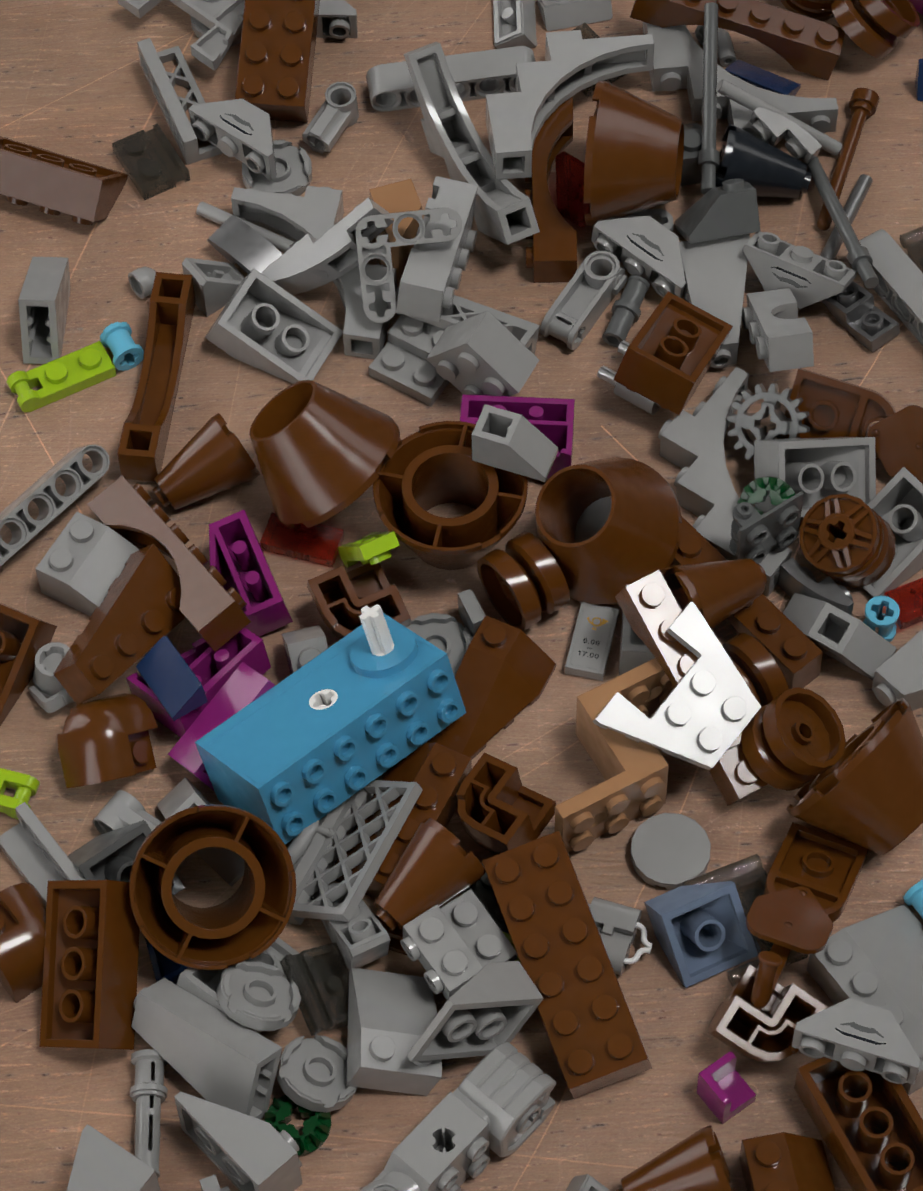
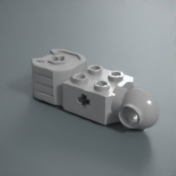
[360,1042,556,1191]

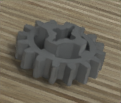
[727,383,810,460]

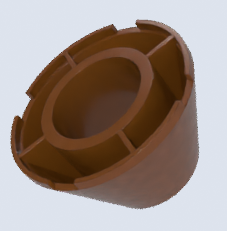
[584,81,685,226]
[249,380,400,529]
[373,421,528,570]
[535,457,682,606]
[786,698,923,855]
[129,804,296,970]

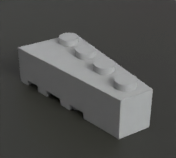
[396,176,478,322]

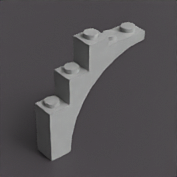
[642,22,838,143]
[486,30,655,180]
[404,42,540,245]
[231,186,397,359]
[658,366,792,597]

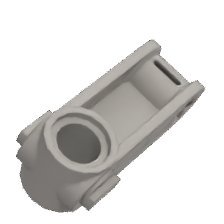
[540,251,627,350]

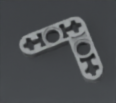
[355,207,462,323]

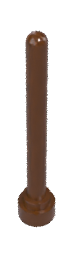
[817,88,880,231]

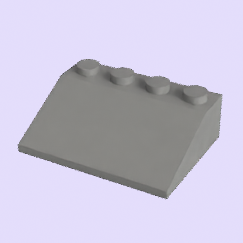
[807,904,923,1096]

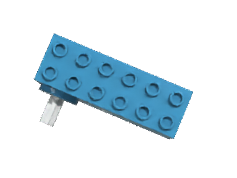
[195,604,467,845]

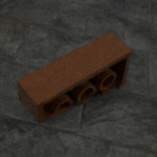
[53,543,186,705]

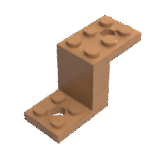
[554,658,674,852]

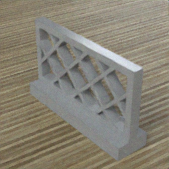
[288,780,423,925]

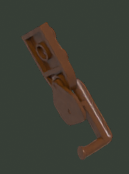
[777,368,923,484]
[746,822,868,1010]

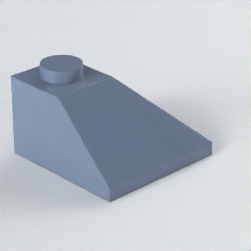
[644,881,758,988]

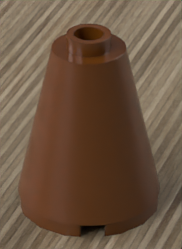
[152,413,261,510]
[660,558,767,629]
[374,818,486,931]
[616,1125,736,1191]

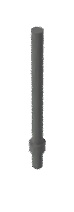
[698,2,720,195]
[804,156,879,288]

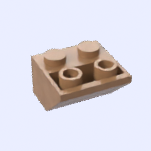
[369,178,422,287]

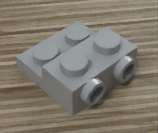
[369,314,450,407]
[400,889,518,1000]

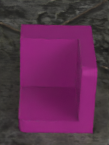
[696,1051,756,1124]

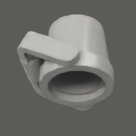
[28,642,74,713]

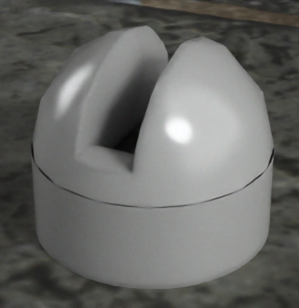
[128,267,156,299]

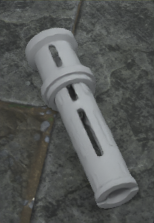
[130,1049,168,1178]

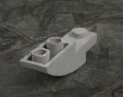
[261,197,393,295]

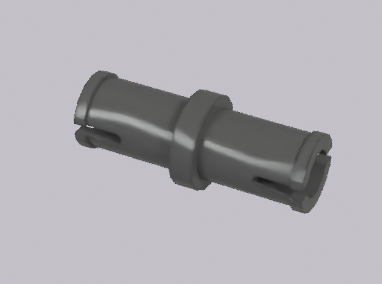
[602,275,650,347]

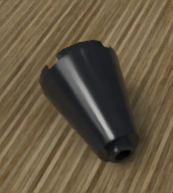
[716,124,812,199]

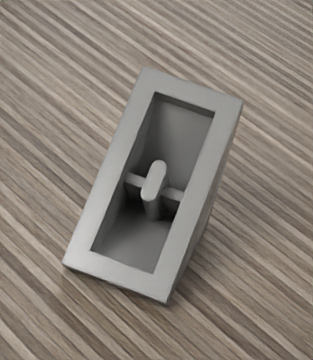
[182,258,245,317]

